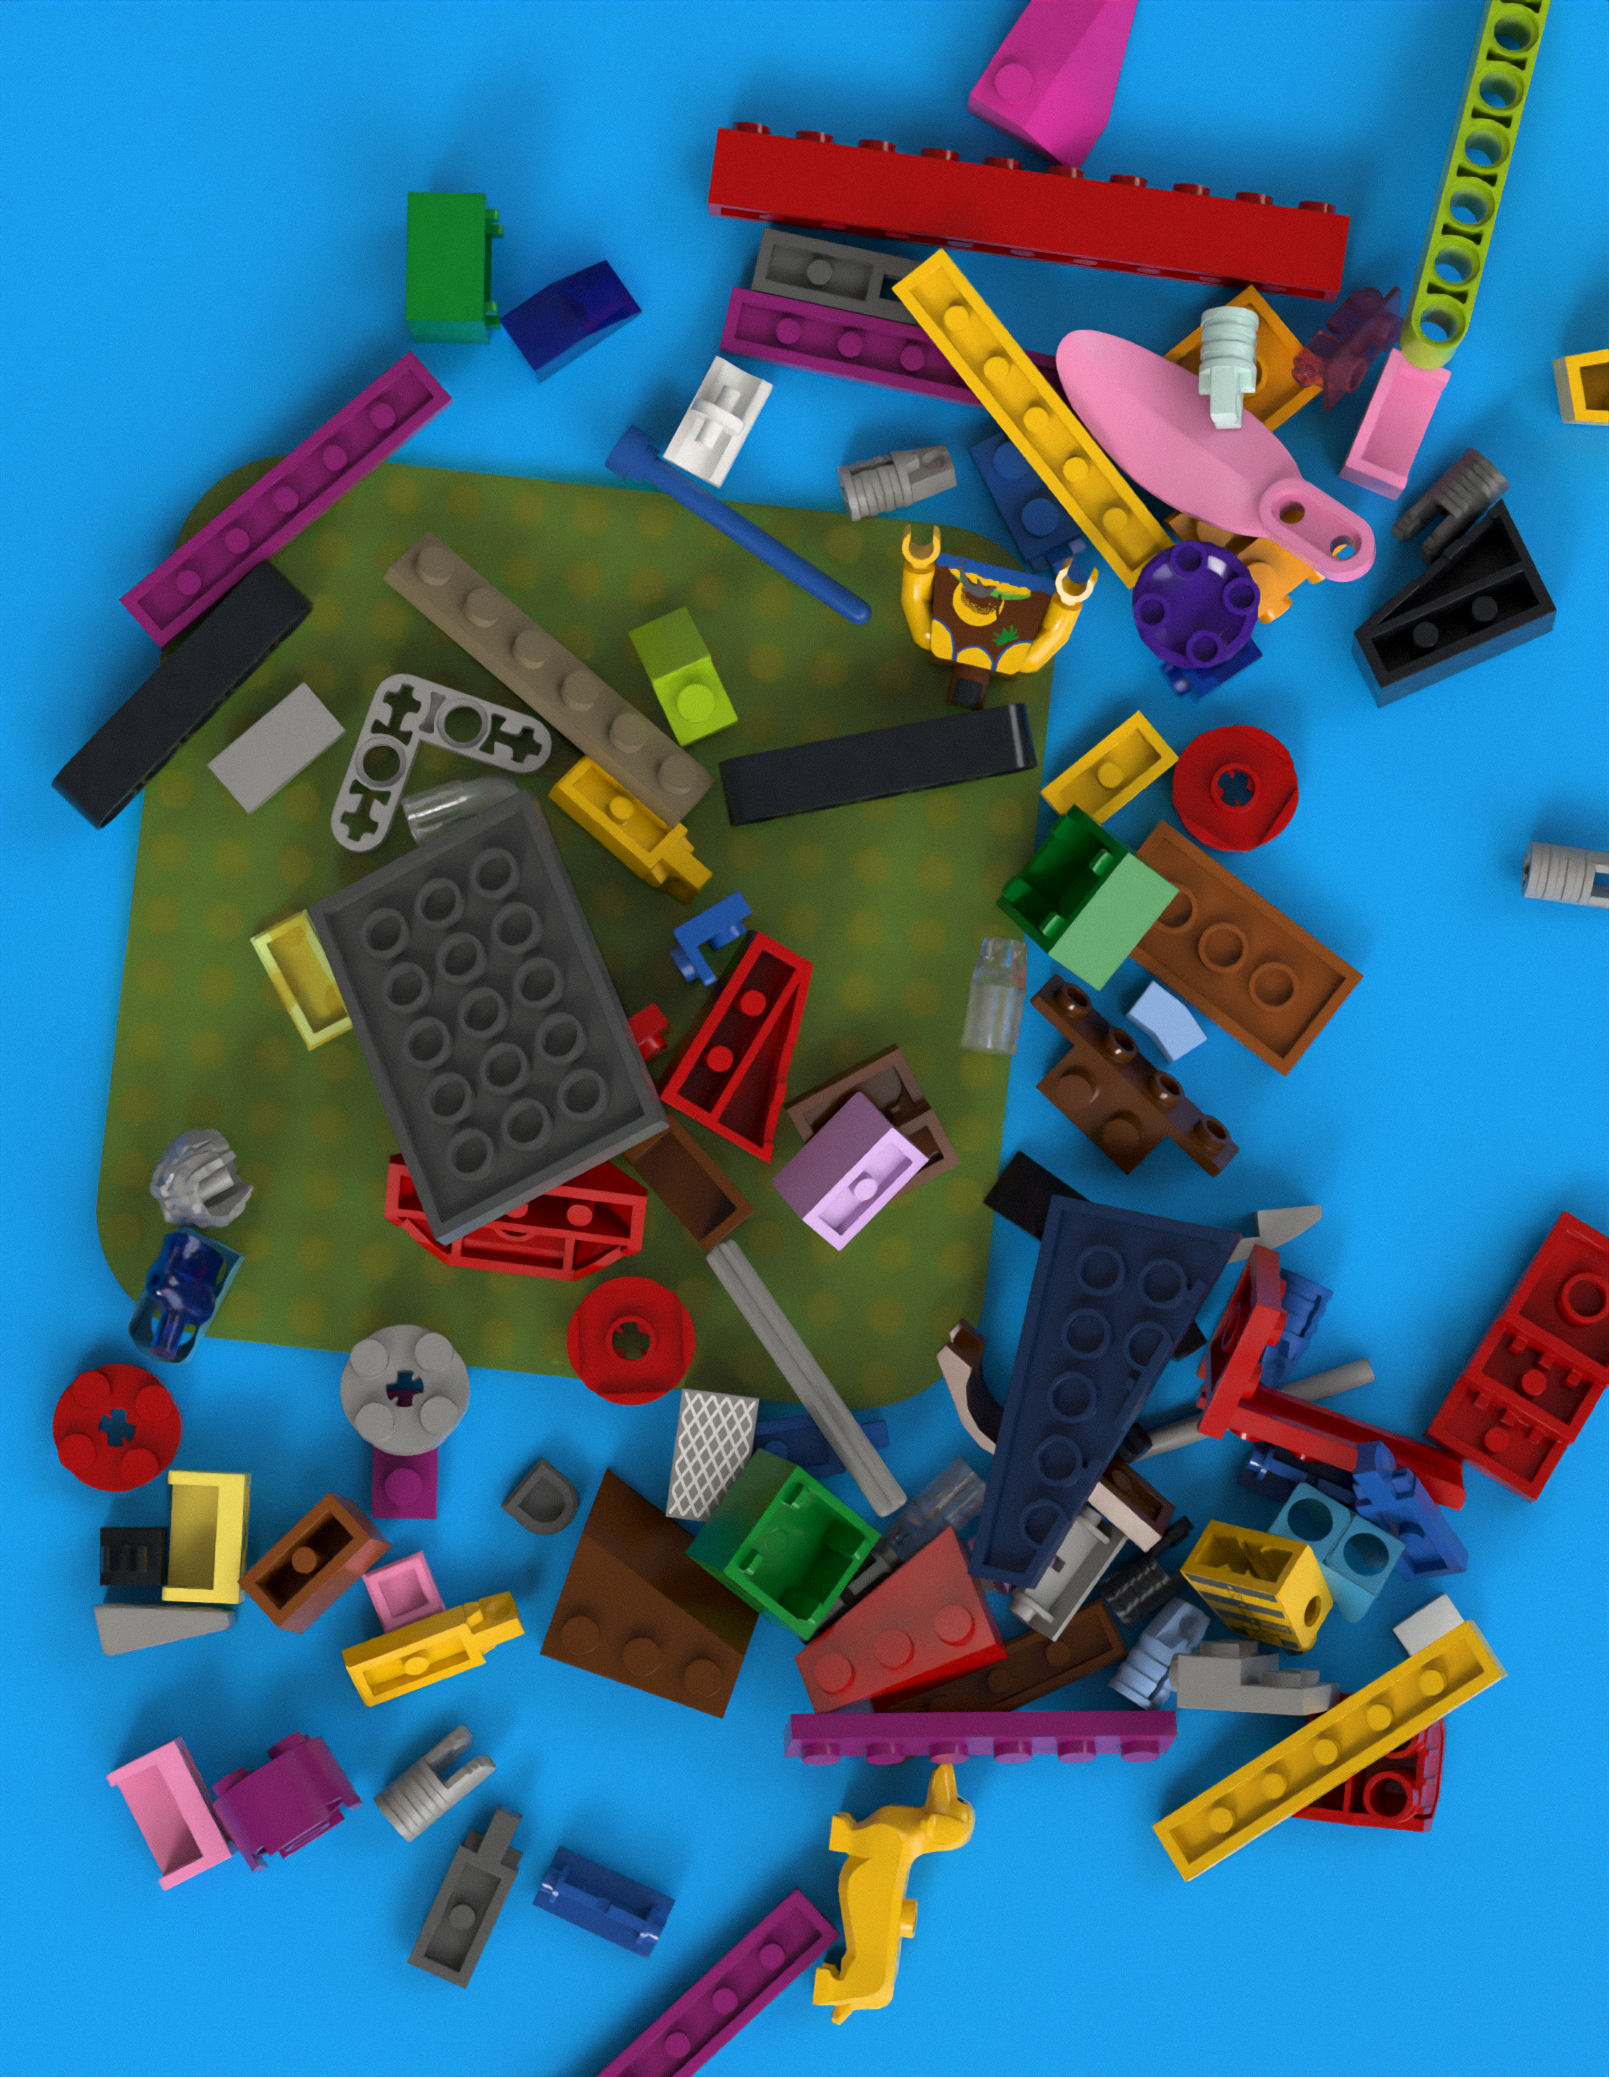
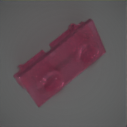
[1291,286,1404,412]

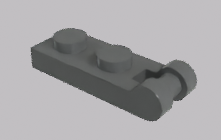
[751,228,923,327]

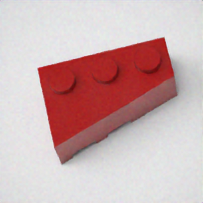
[795,1525,1010,1713]

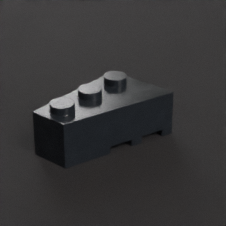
[1352,498,1557,709]

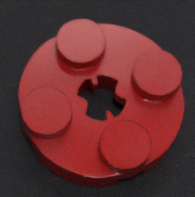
[1171,725,1299,853]
[566,1276,696,1405]
[53,1363,184,1492]

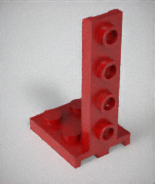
[1196,1244,1466,1511]

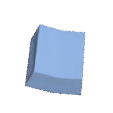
[1124,981,1207,1064]

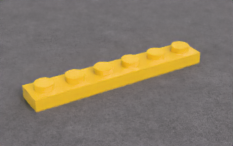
[892,247,1176,590]
[1152,1619,1508,1882]

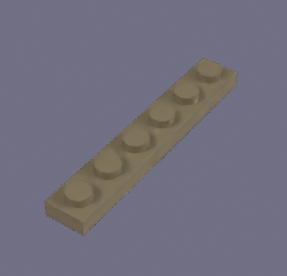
[383,530,718,829]

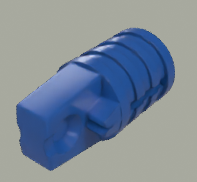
[1258,1268,1334,1390]

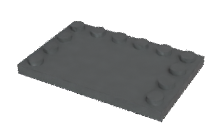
[308,788,671,1246]

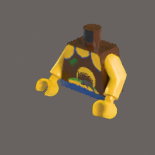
[901,523,1099,711]

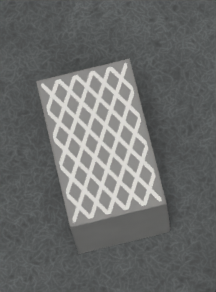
[665,1387,760,1522]

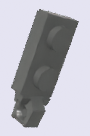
[407,1804,523,1989]

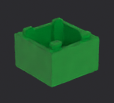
[405,192,504,344]
[995,803,1180,991]
[685,1448,881,1641]

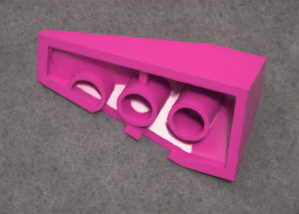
[967,0,1138,169]

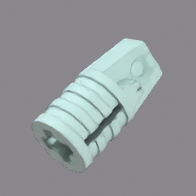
[1199,306,1259,429]

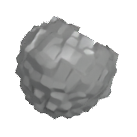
[149,1128,254,1231]

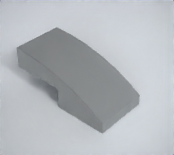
[1227,1205,1322,1264]

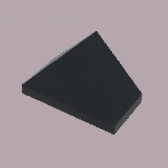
[982,1150,1091,1244]

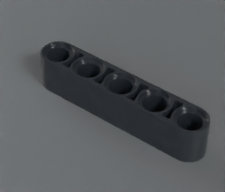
[51,560,314,831]
[718,703,1038,827]

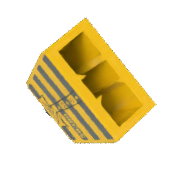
[1180,1520,1333,1656]

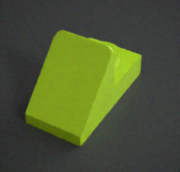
[628,606,739,748]

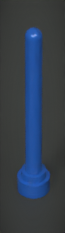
[604,425,872,625]

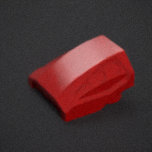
[1292,1692,1446,1833]

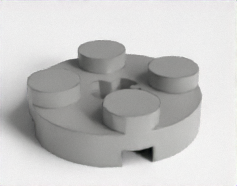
[340,1325,470,1456]

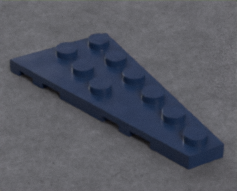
[967,1194,1243,1590]

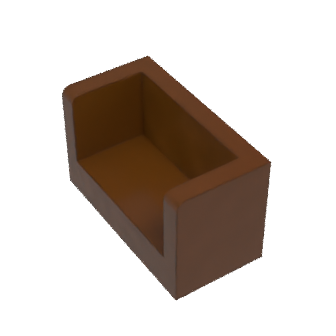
[622,1113,756,1253]

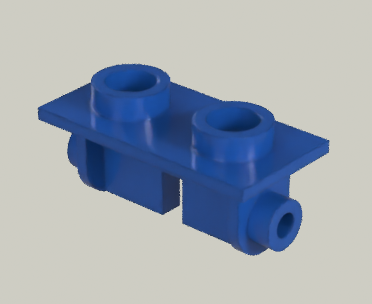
[1237,1440,1360,1515]
[532,1846,676,1959]

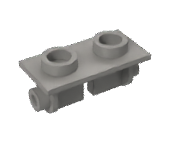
[1008,1505,1128,1642]

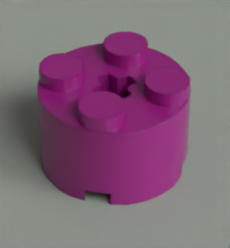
[212,1731,363,1873]

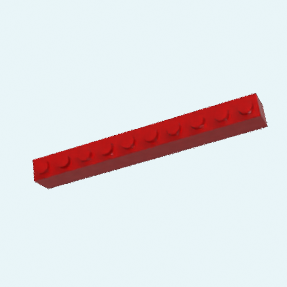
[708,122,1350,303]

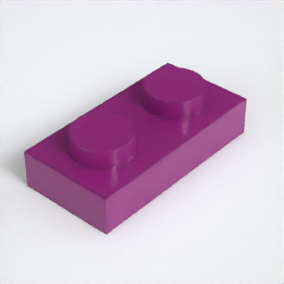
[372,1390,439,1519]

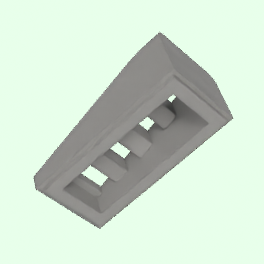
[94,1602,237,1656]

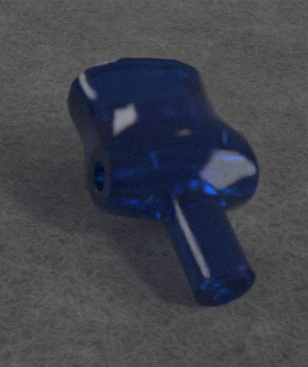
[145,1232,224,1359]

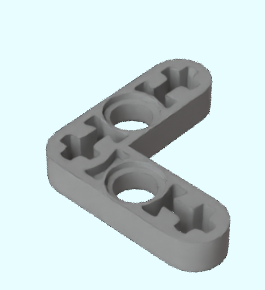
[331,673,553,854]

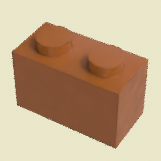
[237,1492,393,1634]

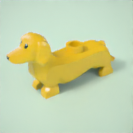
[812,1764,976,2025]

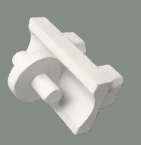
[663,355,773,489]

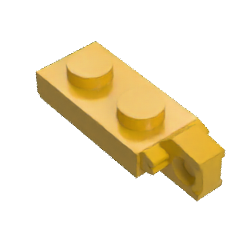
[548,754,713,906]
[341,1591,525,1707]

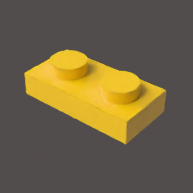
[1040,710,1179,824]

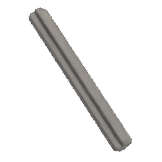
[706,1239,907,1517]

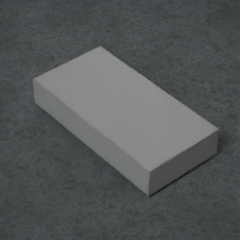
[207,682,347,815]

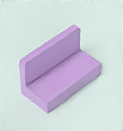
[772,1092,929,1252]

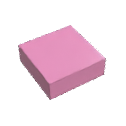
[362,1550,446,1634]

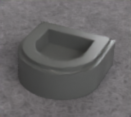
[500,1457,578,1535]

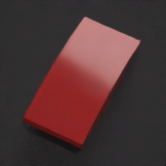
[1422,1211,1609,1504]

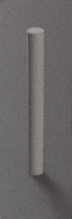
[1132,1357,1375,1463]

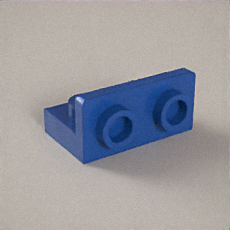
[668,890,752,988]

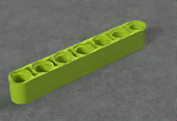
[1400,0,1551,370]

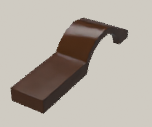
[936,1318,1176,1553]

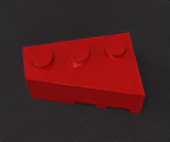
[655,930,814,1164]

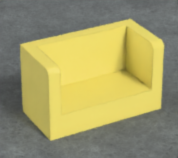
[162,1469,251,1604]

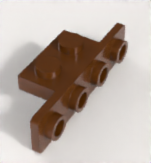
[1030,974,1239,1178]

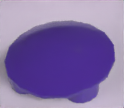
[1132,540,1260,669]

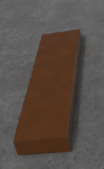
[875,1596,1129,1765]

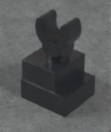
[100,1526,167,1585]

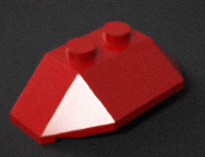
[384,1153,648,1282]

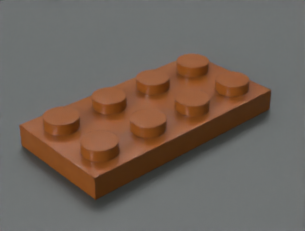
[1127,820,1364,1078]

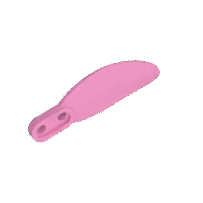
[1055,330,1376,582]

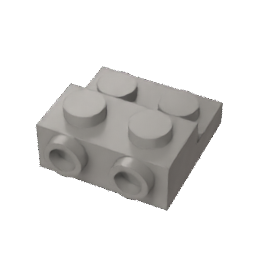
[1169,1638,1340,1716]

